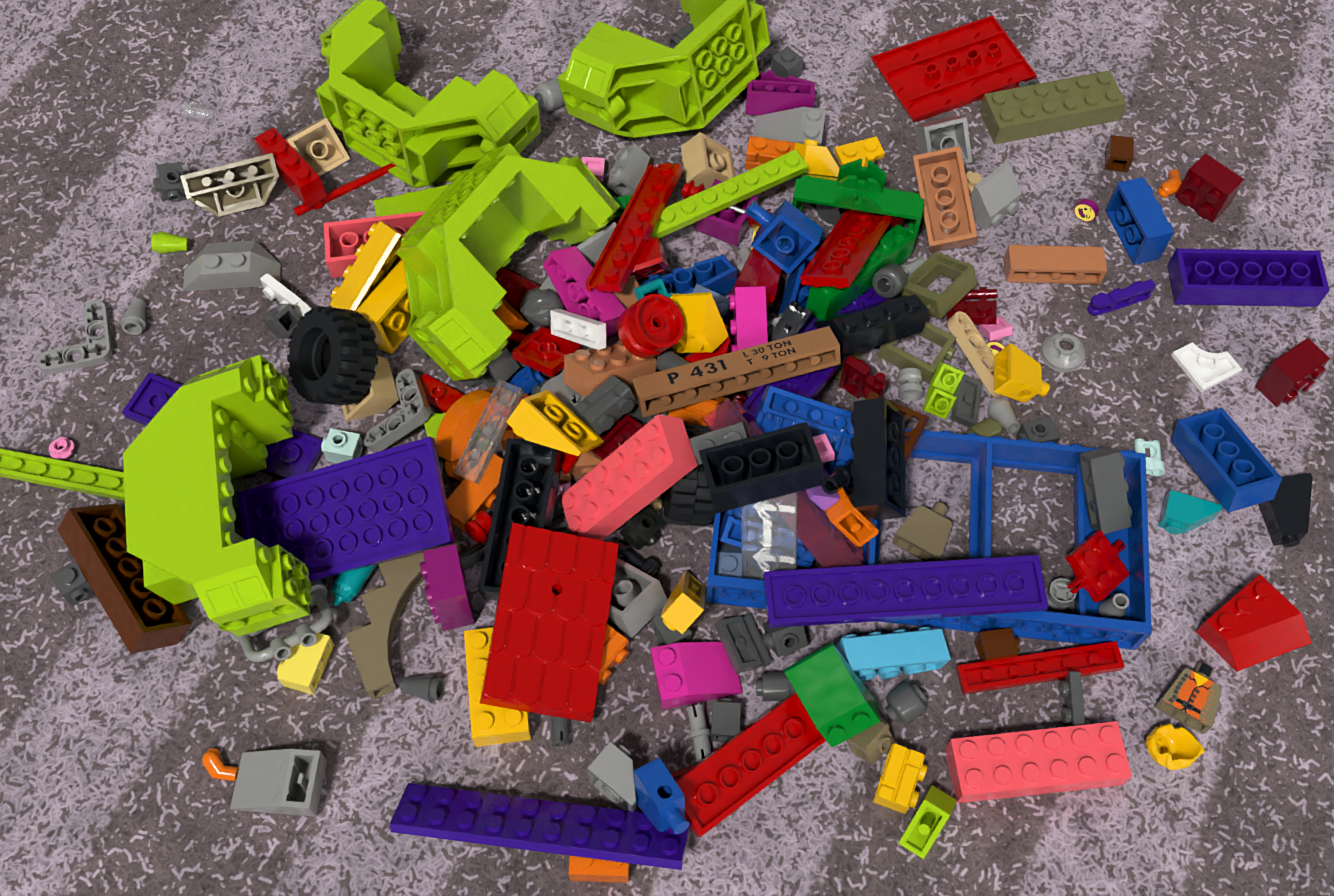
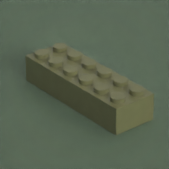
[979,70,1127,145]

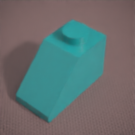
[1158,490,1222,534]

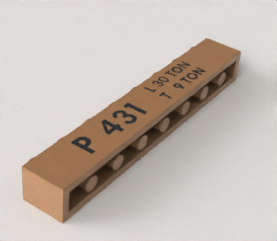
[632,326,841,418]

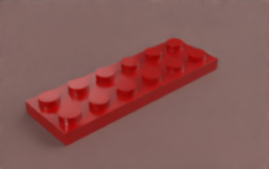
[800,209,894,289]
[675,691,826,837]

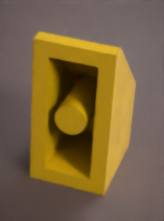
[794,139,839,177]

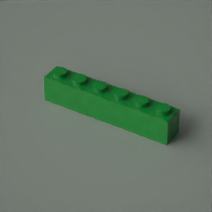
[806,224,917,320]

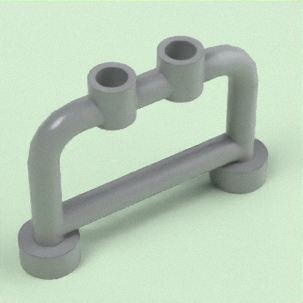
[229,580,333,662]

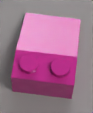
[650,642,742,710]

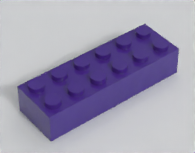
[1167,248,1330,307]

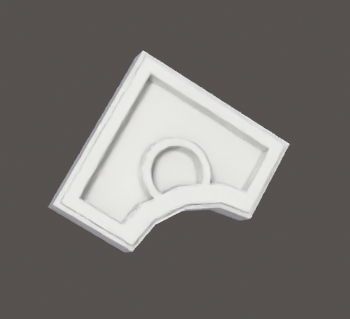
[1171,342,1242,392]

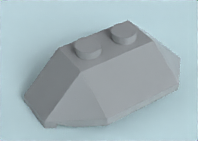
[183,240,281,291]

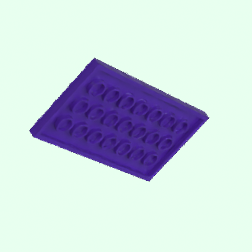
[237,437,455,582]

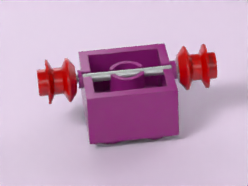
[681,179,771,247]

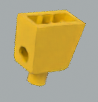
[994,343,1050,403]

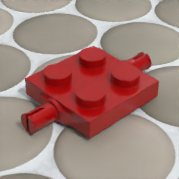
[511,326,582,377]
[1065,530,1130,603]

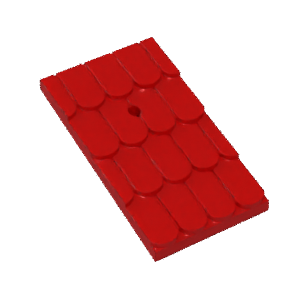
[871,15,1037,123]
[480,523,619,723]

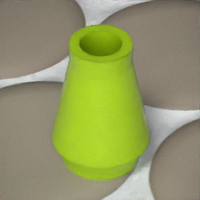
[151,231,189,254]

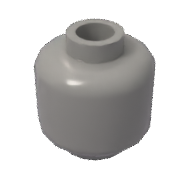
[534,79,565,112]

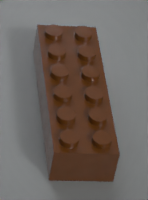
[57,503,192,654]

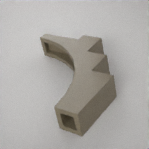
[345,537,461,700]

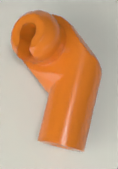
[1158,169,1182,198]
[202,748,239,781]

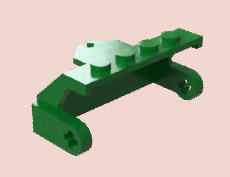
[792,159,924,241]

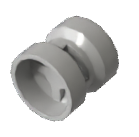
[897,368,923,401]
[1046,578,1077,612]

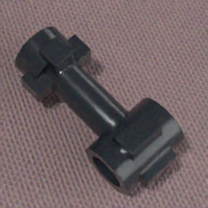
[617,540,660,577]

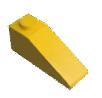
[661,570,706,634]

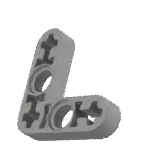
[37,300,113,375]
[363,369,431,453]

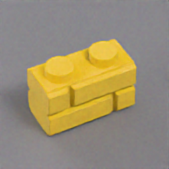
[873,743,928,814]

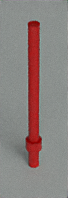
[293,163,396,217]

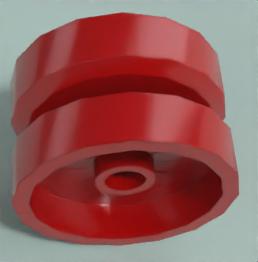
[617,294,684,358]

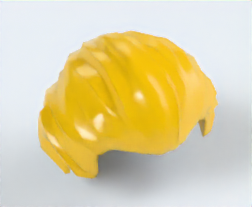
[1145,723,1205,770]

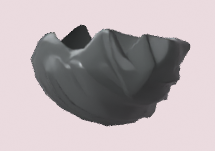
[519,287,565,327]

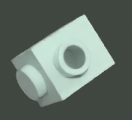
[321,428,364,463]

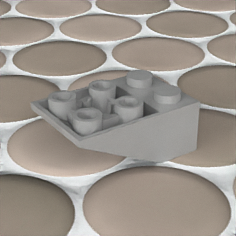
[230,749,327,817]

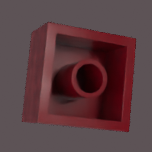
[1175,153,1245,223]
[1255,338,1331,408]

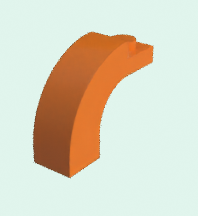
[436,389,498,482]

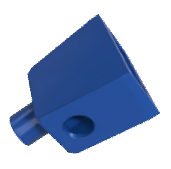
[634,757,689,834]

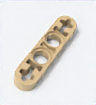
[947,311,1003,398]

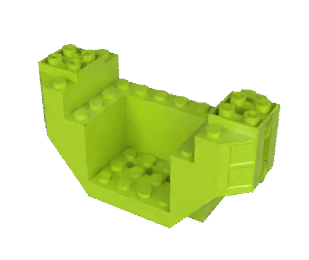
[316,0,541,189]
[557,0,770,138]
[395,143,620,381]
[123,355,312,637]

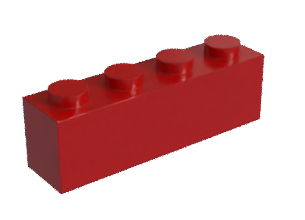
[254,127,327,208]

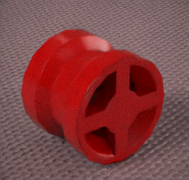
[464,511,492,544]

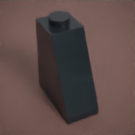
[1258,473,1313,548]

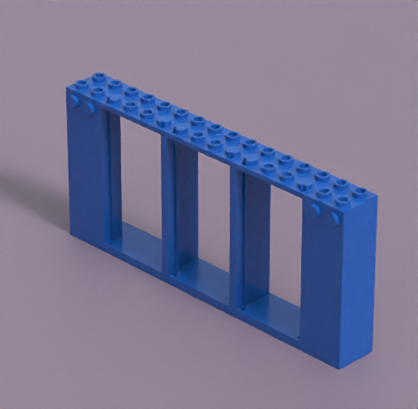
[706,409,1152,650]

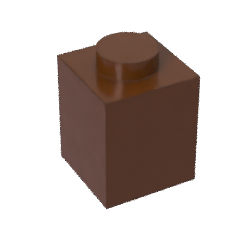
[1104,135,1134,172]
[974,628,1020,662]

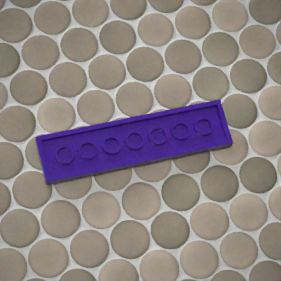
[122,373,323,480]

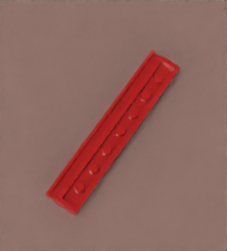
[585,163,683,292]

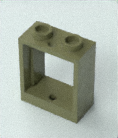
[901,251,977,319]
[878,322,957,384]

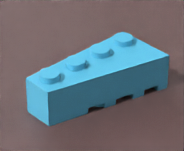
[836,627,951,683]

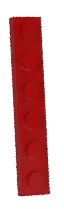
[956,641,1125,695]

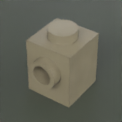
[846,718,894,765]

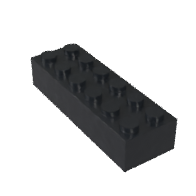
[478,438,564,601]

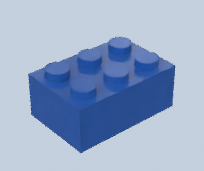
[1105,177,1174,265]

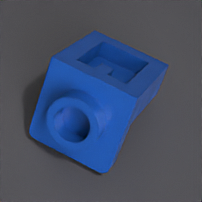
[506,366,547,396]

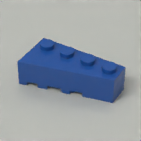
[637,255,737,297]

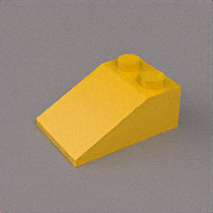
[506,390,604,456]

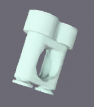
[1134,439,1165,476]

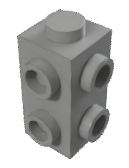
[607,143,650,197]

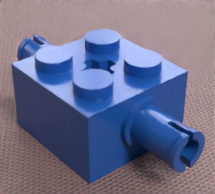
[745,200,823,274]

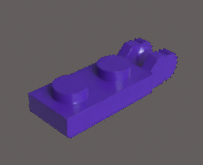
[1087,279,1156,316]

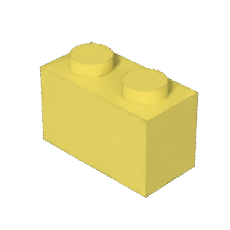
[277,633,334,695]

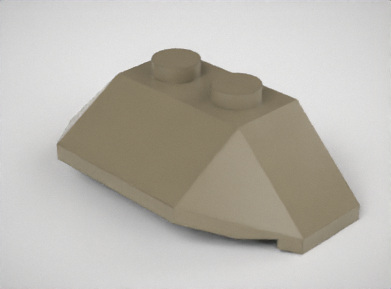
[180,153,280,217]

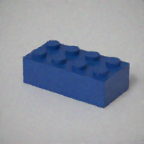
[1171,408,1282,513]

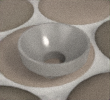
[1040,332,1086,373]

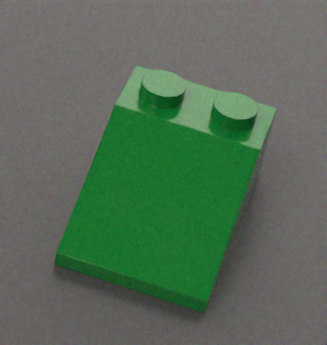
[784,642,881,748]

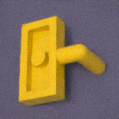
[834,136,885,167]

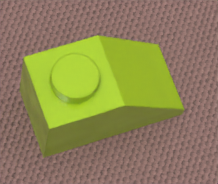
[898,785,957,859]

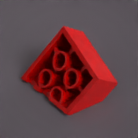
[1196,574,1312,672]

